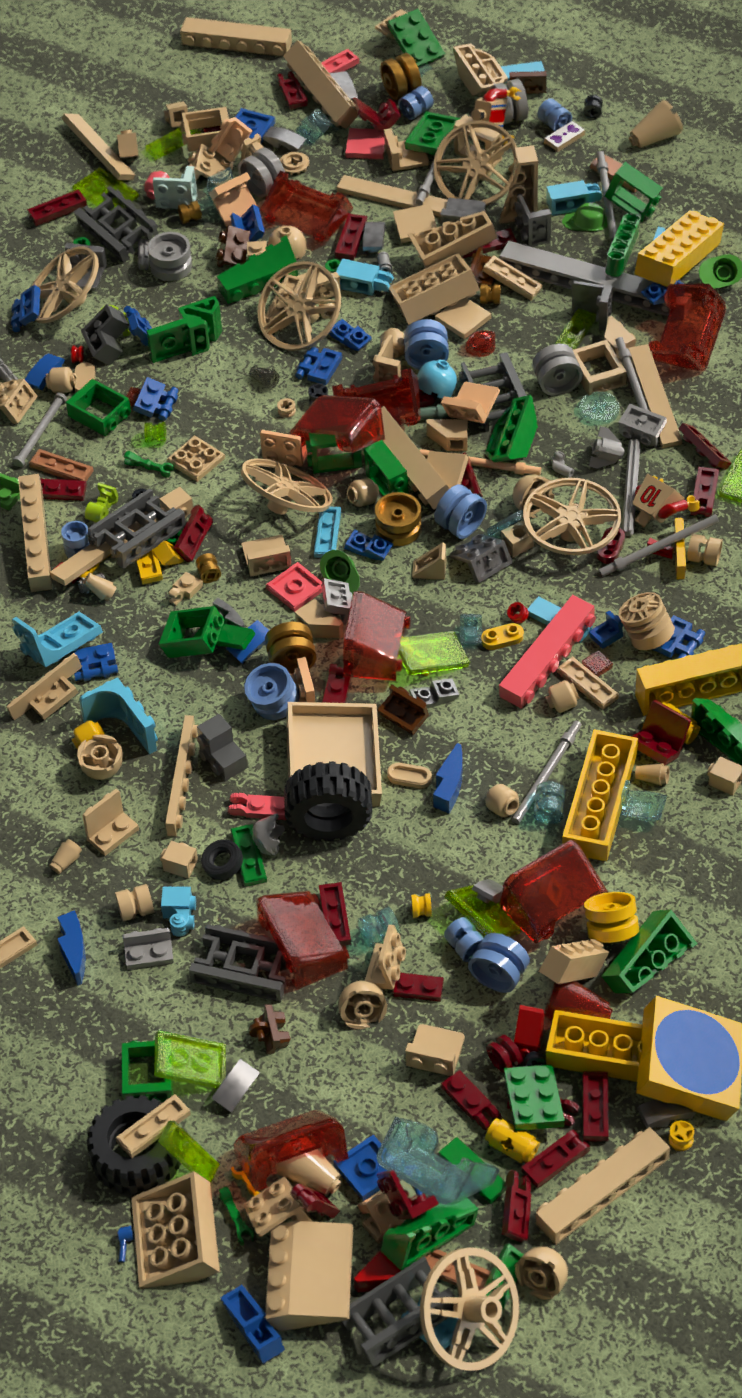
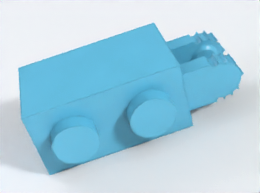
[546,180,603,215]
[336,259,394,296]

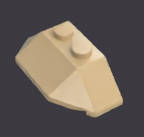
[453,44,508,96]

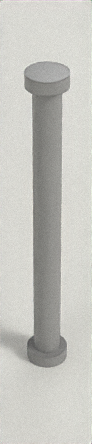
[12,393,67,468]

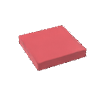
[345,128,385,159]
[266,562,322,612]

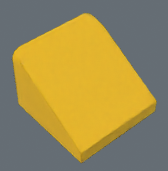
[153,541,184,565]

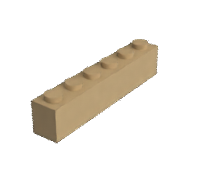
[181,17,292,56]
[283,40,358,129]
[364,406,450,509]
[18,474,53,592]
[536,1127,670,1245]

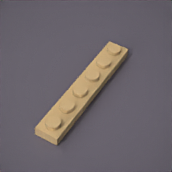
[165,715,198,837]

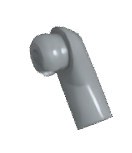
[551,451,574,478]

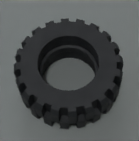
[284,761,372,841]
[87,1096,184,1195]

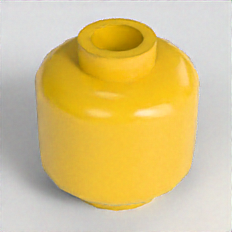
[72,720,106,750]

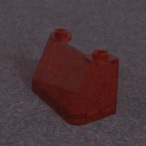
[260,171,354,243]
[649,284,726,371]
[332,368,421,434]
[289,395,385,453]
[343,591,411,681]
[500,840,608,944]
[255,891,350,990]
[234,1110,349,1192]

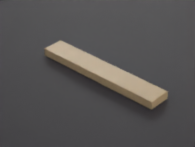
[62,113,135,180]
[337,175,448,217]
[628,344,682,448]
[50,511,156,586]

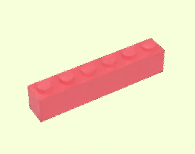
[499,595,596,709]

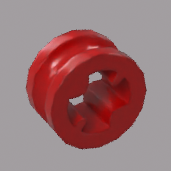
[71,346,84,363]
[507,602,529,624]

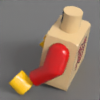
[471,87,521,145]
[633,474,700,528]

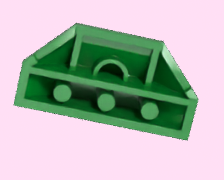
[485,395,538,463]

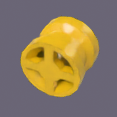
[411,893,432,918]
[669,1120,694,1151]

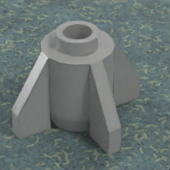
[589,426,624,468]

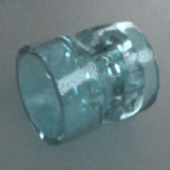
[534,781,565,824]
[357,907,400,947]

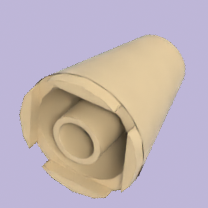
[629,100,683,148]
[270,1130,341,1195]

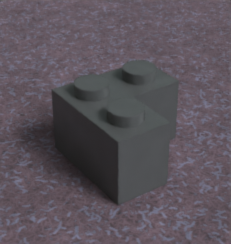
[81,304,130,365]
[196,714,248,781]

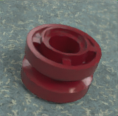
[486,1034,523,1073]

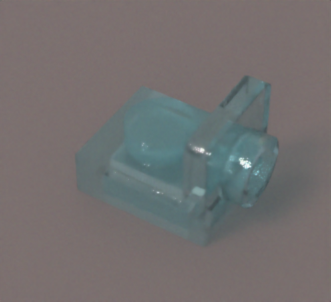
[460,614,482,648]

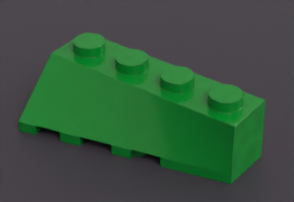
[217,236,298,304]
[691,698,742,766]
[601,909,698,994]
[381,1190,479,1271]

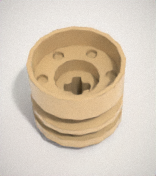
[618,592,675,650]

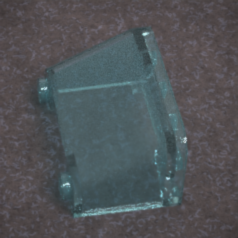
[377,1117,500,1205]

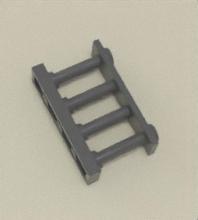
[458,352,527,432]
[342,1257,455,1367]

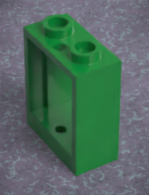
[604,162,663,222]
[66,379,131,436]
[305,425,362,474]
[364,440,409,496]
[159,606,224,658]
[122,1039,173,1103]

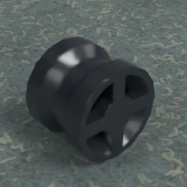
[583,95,603,118]
[308,383,329,409]

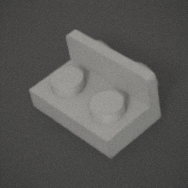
[618,404,667,447]
[321,578,354,625]
[123,928,174,970]

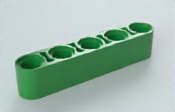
[605,213,640,277]

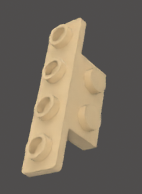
[6,653,82,720]

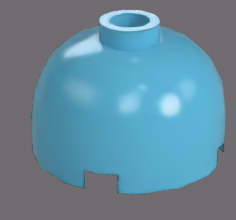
[416,360,457,398]

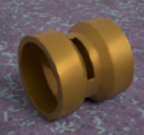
[178,200,202,224]
[480,284,501,304]
[195,553,221,583]

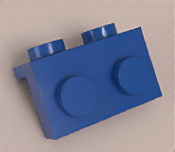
[230,204,265,242]

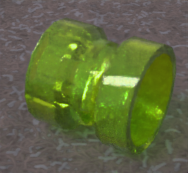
[144,422,167,443]

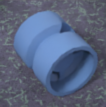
[398,86,434,120]
[537,98,572,131]
[61,521,90,558]
[444,917,484,962]

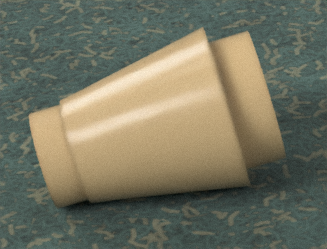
[83,573,116,601]
[635,763,670,786]
[49,839,82,874]

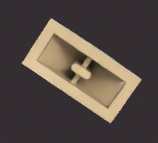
[412,543,446,580]

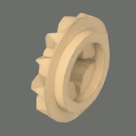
[280,152,309,176]

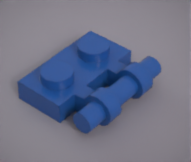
[11,285,40,332]
[124,306,152,346]
[295,347,342,385]
[133,377,179,421]
[652,615,706,659]
[70,643,118,682]

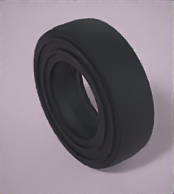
[201,839,243,880]

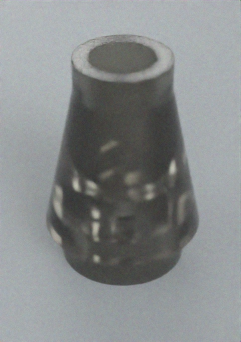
[249,366,280,388]

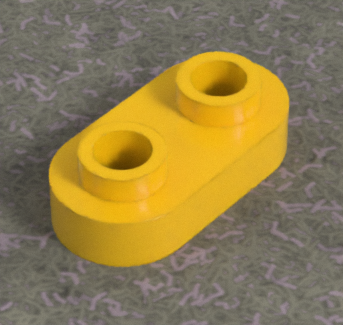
[481,623,524,650]

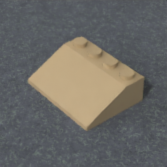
[389,253,480,325]
[131,1171,220,1289]
[265,1221,353,1331]

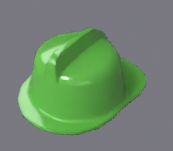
[562,203,608,232]
[698,254,742,288]
[320,550,360,596]

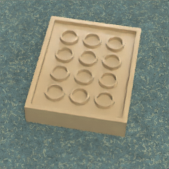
[286,702,382,807]

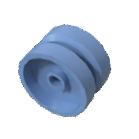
[404,319,449,370]
[434,484,487,539]
[244,663,300,720]
[468,933,530,993]

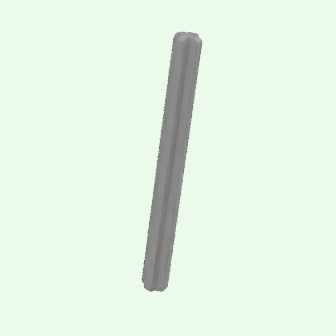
[622,439,640,537]

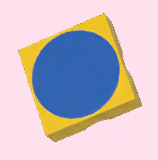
[636,996,742,1121]

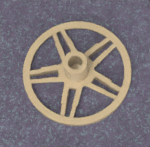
[434,121,517,205]
[32,246,99,323]
[257,261,341,351]
[241,459,333,515]
[523,478,621,555]
[420,1248,519,1371]

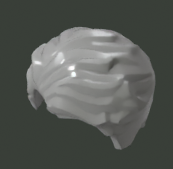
[252,813,285,856]

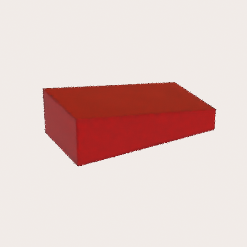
[647,538,674,559]

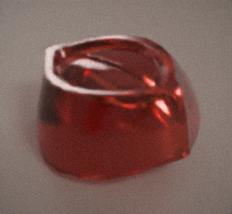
[465,330,496,357]

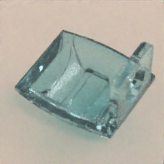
[296,109,339,146]
[204,167,233,203]
[621,780,667,822]

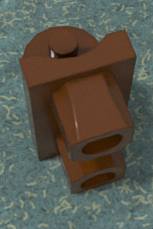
[248,1005,290,1054]

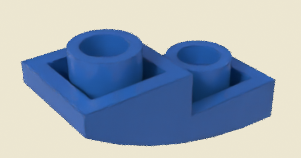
[641,280,686,305]
[328,319,372,351]
[25,353,65,390]
[344,529,393,561]
[226,620,269,664]

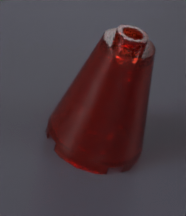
[544,981,613,1019]

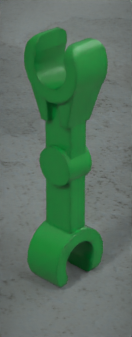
[124,451,174,477]
[219,1186,254,1246]

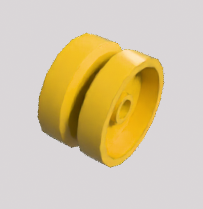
[584,892,639,943]

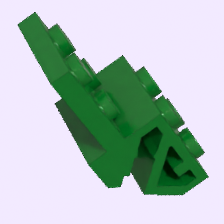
[146,296,222,363]

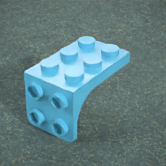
[12,612,103,667]
[79,677,158,754]

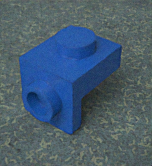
[589,610,624,649]

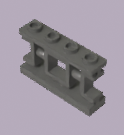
[74,186,158,263]
[88,489,185,569]
[189,924,297,1002]

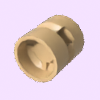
[687,534,723,566]
[115,884,154,921]

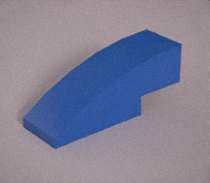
[433,743,463,814]
[57,910,86,986]
[220,1285,285,1363]

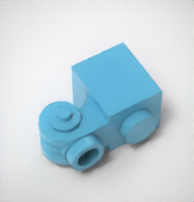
[161,887,196,937]

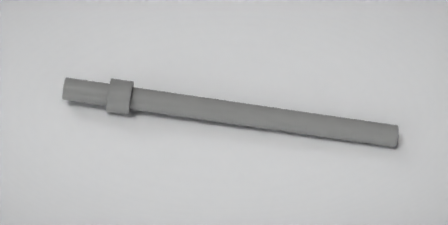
[416,144,449,206]
[596,151,617,242]
[615,337,649,411]
[599,514,719,577]
[512,721,582,824]

